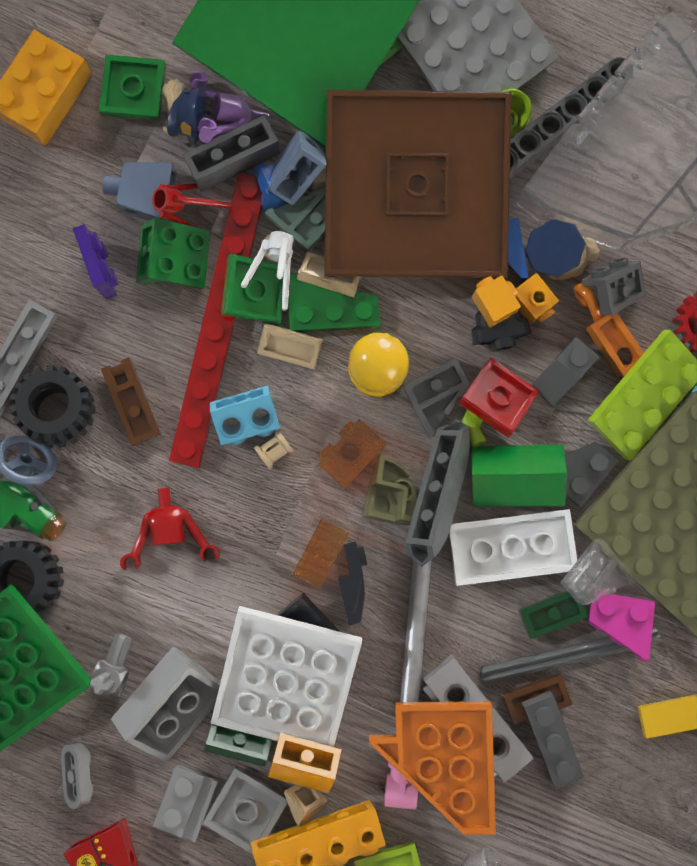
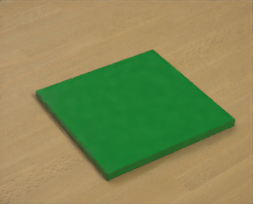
[172,0,419,148]

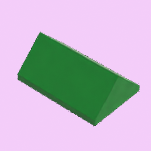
[472,445,567,507]

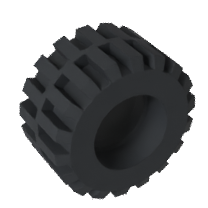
[10,365,96,448]
[0,541,64,615]

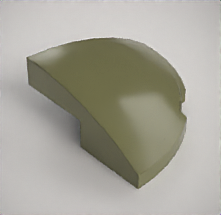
[363,454,420,525]

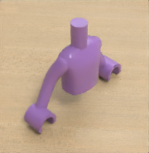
[190,71,269,143]

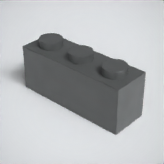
[183,115,280,192]

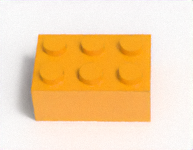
[0,30,93,147]

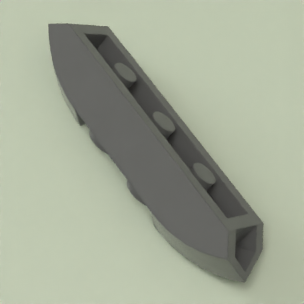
[405,422,470,567]

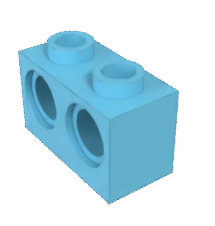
[210,386,280,446]

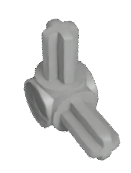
[89,633,132,698]

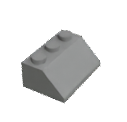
[111,646,220,762]

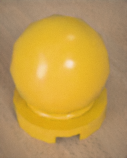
[348,332,409,398]

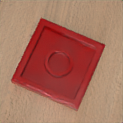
[459,357,540,438]

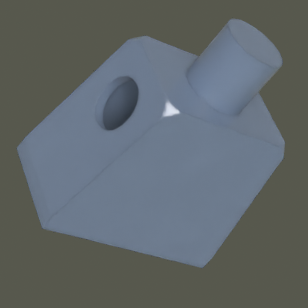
[268,131,326,206]
[103,162,177,221]

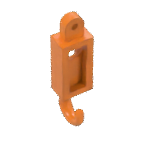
[574,283,644,378]

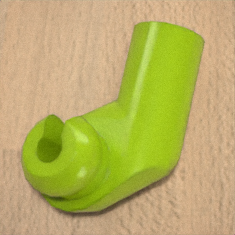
[462,410,486,448]

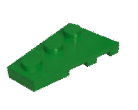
[288,273,380,333]

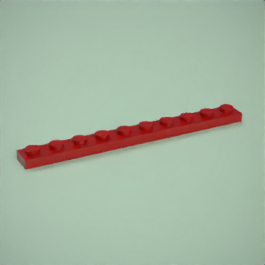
[169,173,262,468]

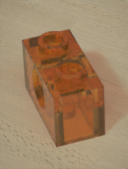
[318,419,387,490]

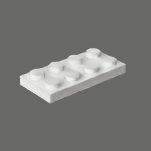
[449,509,579,586]

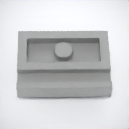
[153,764,219,842]

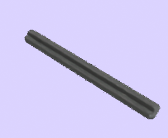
[480,627,660,684]

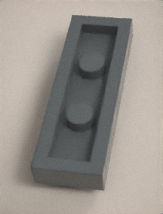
[521,691,584,789]

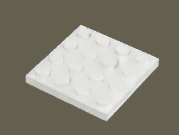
[211,606,362,747]

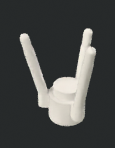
[241,231,294,311]

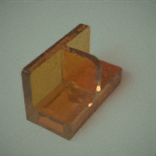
[292,519,349,589]

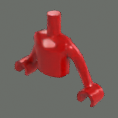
[120,488,220,570]

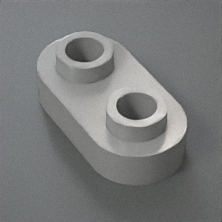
[61,742,93,809]

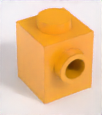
[516,273,559,325]
[472,275,521,328]

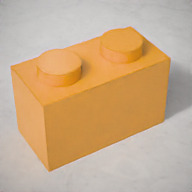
[268,733,341,793]

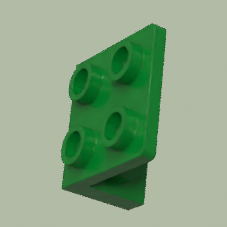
[136,218,210,289]

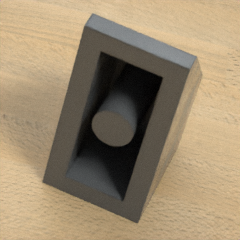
[532,337,599,407]

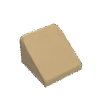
[284,785,327,826]

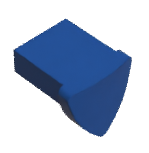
[253,163,288,214]

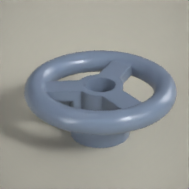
[0,436,57,485]

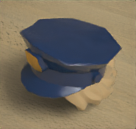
[162,79,206,145]
[525,219,600,280]

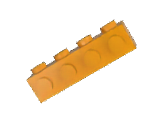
[250,800,386,866]

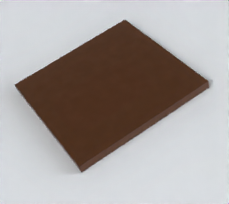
[324,90,511,279]

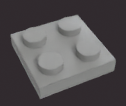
[202,765,288,855]

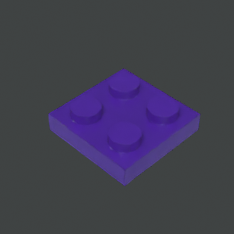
[72,224,119,300]

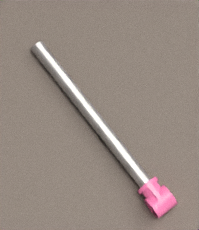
[384,560,431,810]

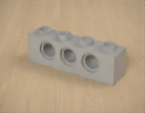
[423,655,534,782]

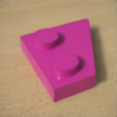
[588,590,655,663]

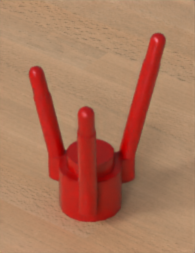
[152,183,232,227]

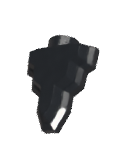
[471,310,532,352]

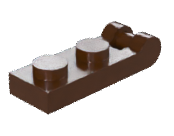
[101,357,161,446]

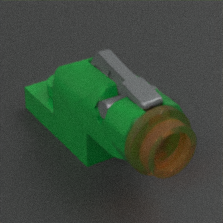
[0,480,67,542]

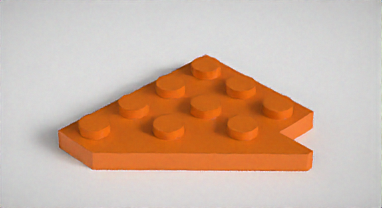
[369,701,496,835]

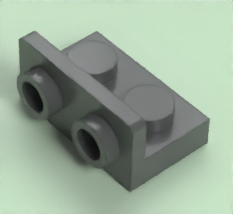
[582,257,646,315]

